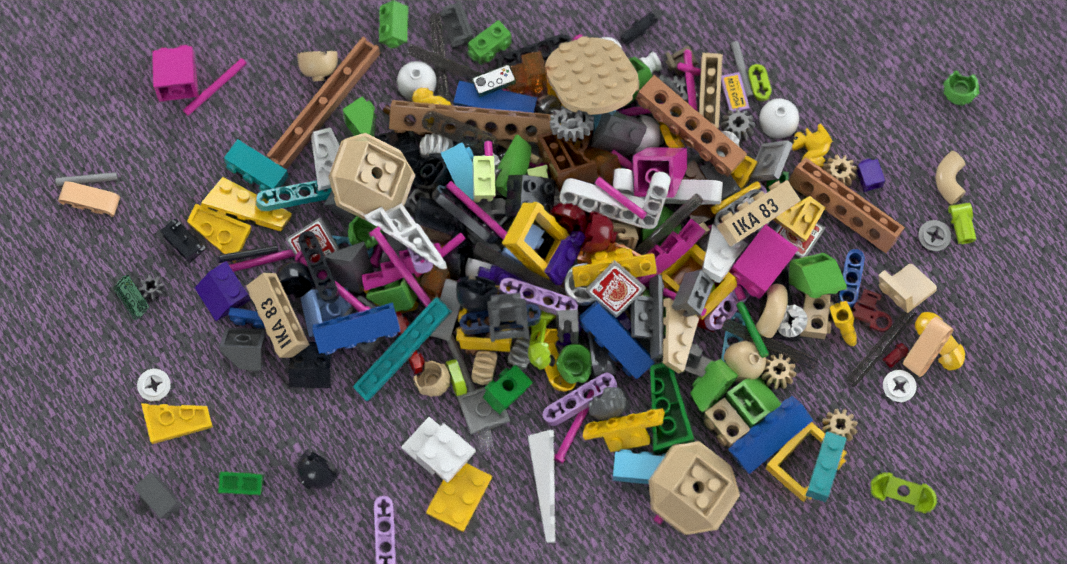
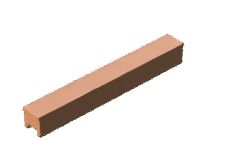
[267,37,381,170]

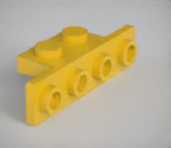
[572,248,657,287]
[583,409,664,452]

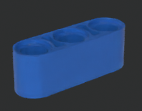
[837,249,865,309]

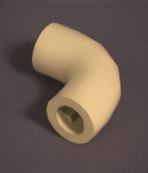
[935,151,966,205]
[755,284,788,338]

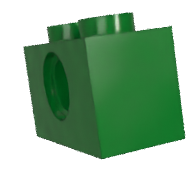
[482,365,533,415]

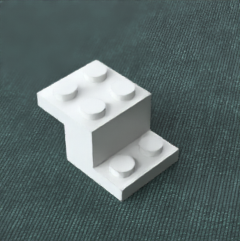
[401,417,476,483]

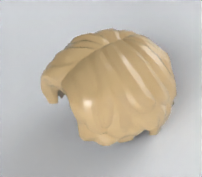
[413,360,451,397]

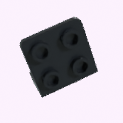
[374,131,421,169]
[505,175,556,217]
[288,342,333,388]

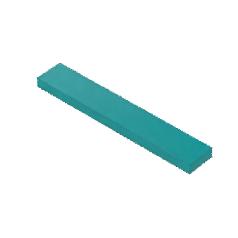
[353,297,453,401]

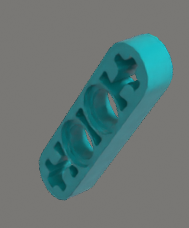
[256,180,332,211]

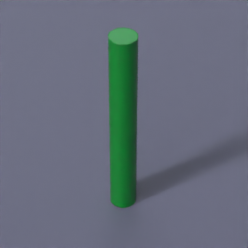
[736,301,769,358]

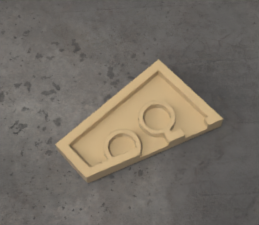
[663,298,699,373]

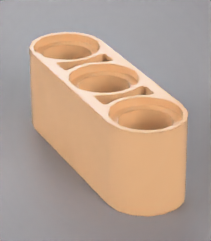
[58,181,120,217]
[903,316,953,377]

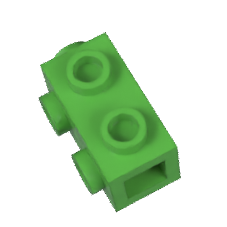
[379,0,408,48]
[468,20,511,65]

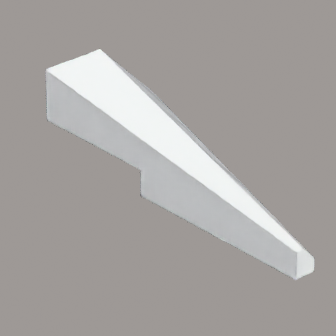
[364,203,447,269]
[528,430,555,543]

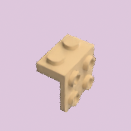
[878,264,937,313]

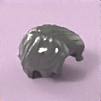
[589,387,627,420]

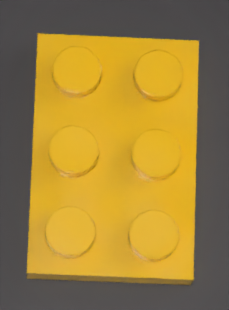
[426,463,493,532]

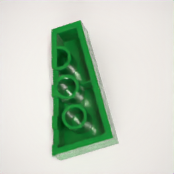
[650,363,695,455]

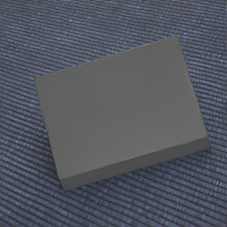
[325,241,374,293]

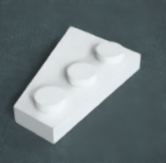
[311,128,340,191]
[702,224,748,283]

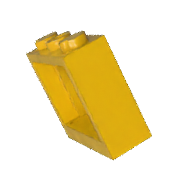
[502,202,570,280]
[659,244,737,320]
[456,286,514,352]
[766,422,847,502]

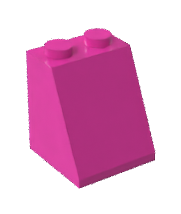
[152,45,199,102]
[633,147,687,198]
[729,224,798,299]

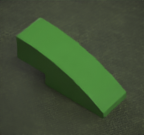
[495,135,531,198]

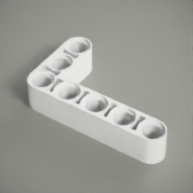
[613,169,723,204]
[559,172,670,229]

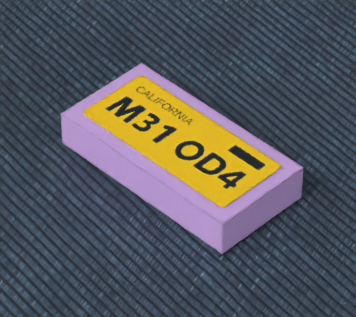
[721,72,750,113]

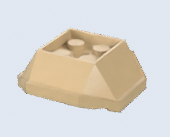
[328,133,415,222]
[649,441,740,535]

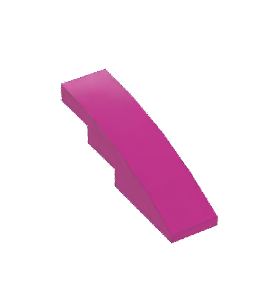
[635,219,706,284]
[362,243,442,290]

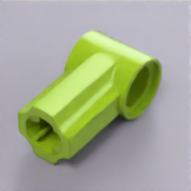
[948,203,976,244]

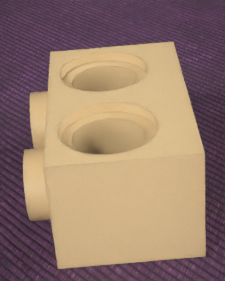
[800,293,834,339]
[704,398,750,448]

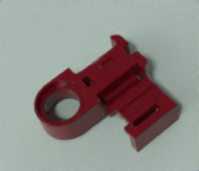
[852,289,892,332]

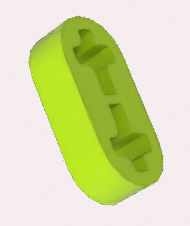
[748,64,771,101]
[445,359,467,396]

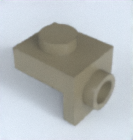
[665,46,699,75]

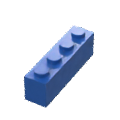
[453,81,537,113]
[579,300,655,379]
[312,303,400,354]
[728,396,813,474]

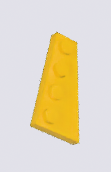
[201,177,292,231]

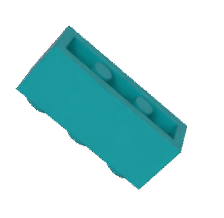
[224,139,289,191]
[805,431,847,502]

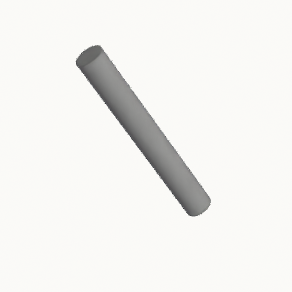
[731,41,754,97]
[56,172,117,186]
[447,335,476,392]

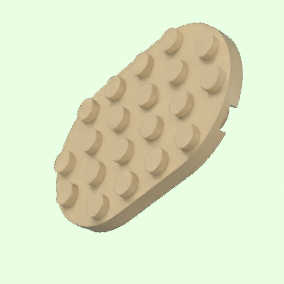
[545,37,639,115]

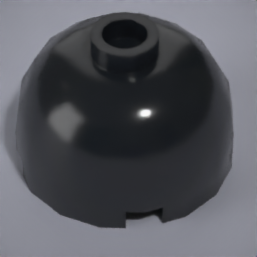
[412,154,451,195]
[441,241,474,281]
[276,261,316,298]
[456,276,498,313]
[296,449,340,489]

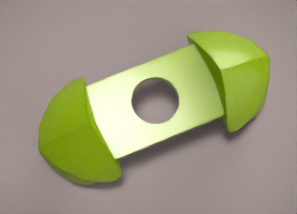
[528,311,556,370]
[870,473,937,513]

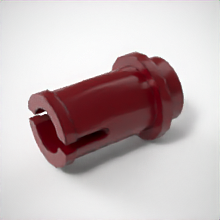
[883,343,909,369]

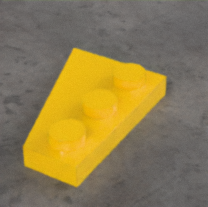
[187,204,252,263]
[141,403,213,444]

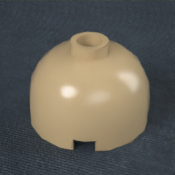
[297,51,338,81]
[724,341,766,382]

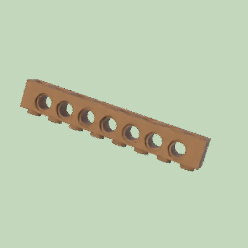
[389,100,553,145]

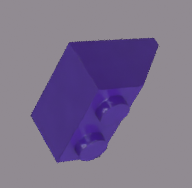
[195,261,251,321]

